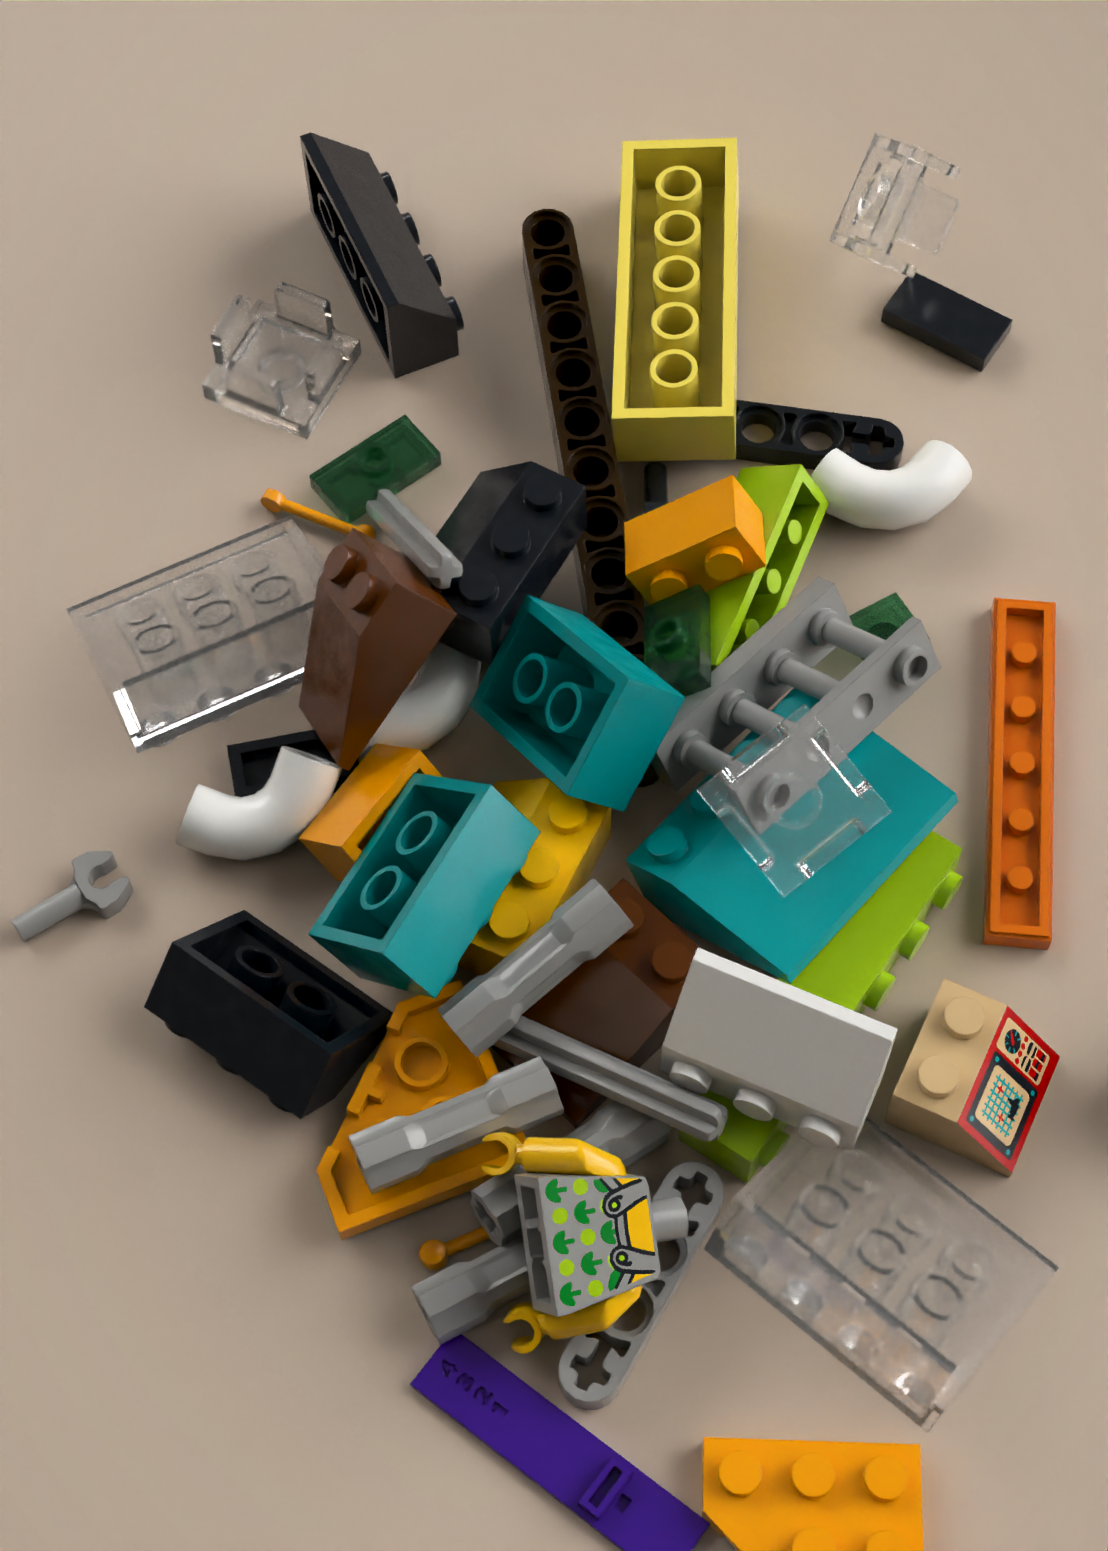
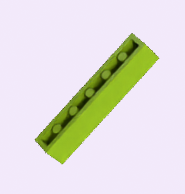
[679,831,963,1184]

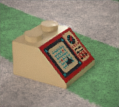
[884,978,1060,1177]

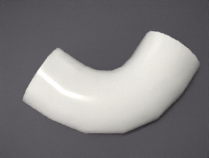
[811,440,972,530]
[360,641,481,759]
[176,746,342,861]

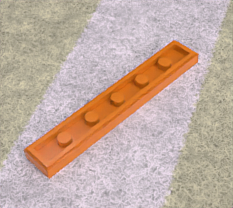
[983,598,1056,950]

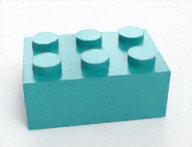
[469,595,685,812]
[308,773,541,999]

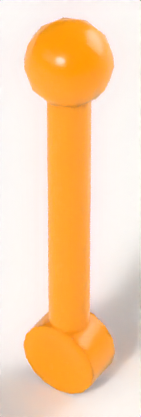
[260,488,377,540]
[419,1226,490,1271]

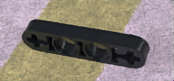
[736,400,904,471]

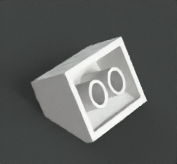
[660,948,898,1150]

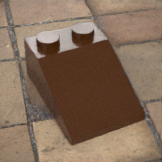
[299,528,456,771]
[491,878,700,1128]

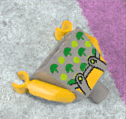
[481,1132,689,1354]

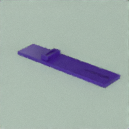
[410,1334,710,1551]

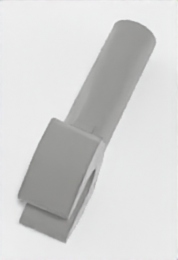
[11,851,133,942]

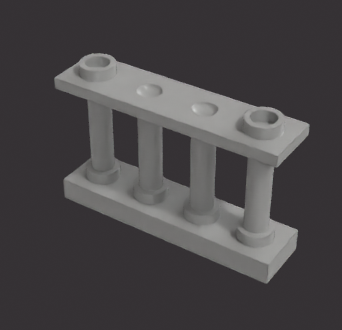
[651,577,941,836]

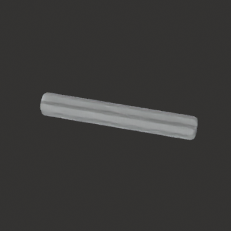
[366,489,463,589]
[493,1016,728,1141]

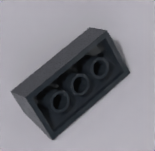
[300,132,464,378]

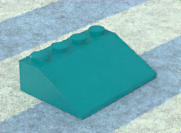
[625,688,959,984]

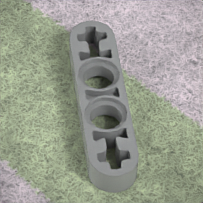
[558,1161,724,1410]

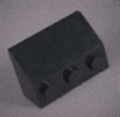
[427,461,587,666]
[144,910,393,1119]

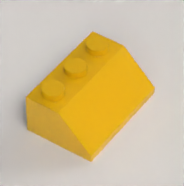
[458,778,611,976]

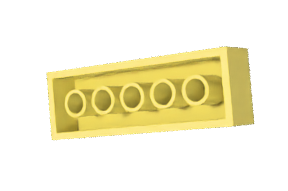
[611,138,739,462]

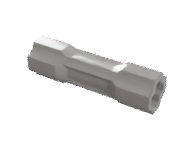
[437,878,634,1057]
[348,1056,564,1195]
[469,1101,672,1247]
[412,1234,530,1345]

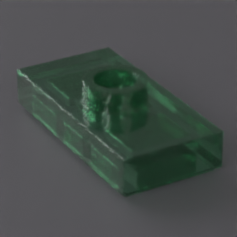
[309,415,441,524]
[644,584,711,697]

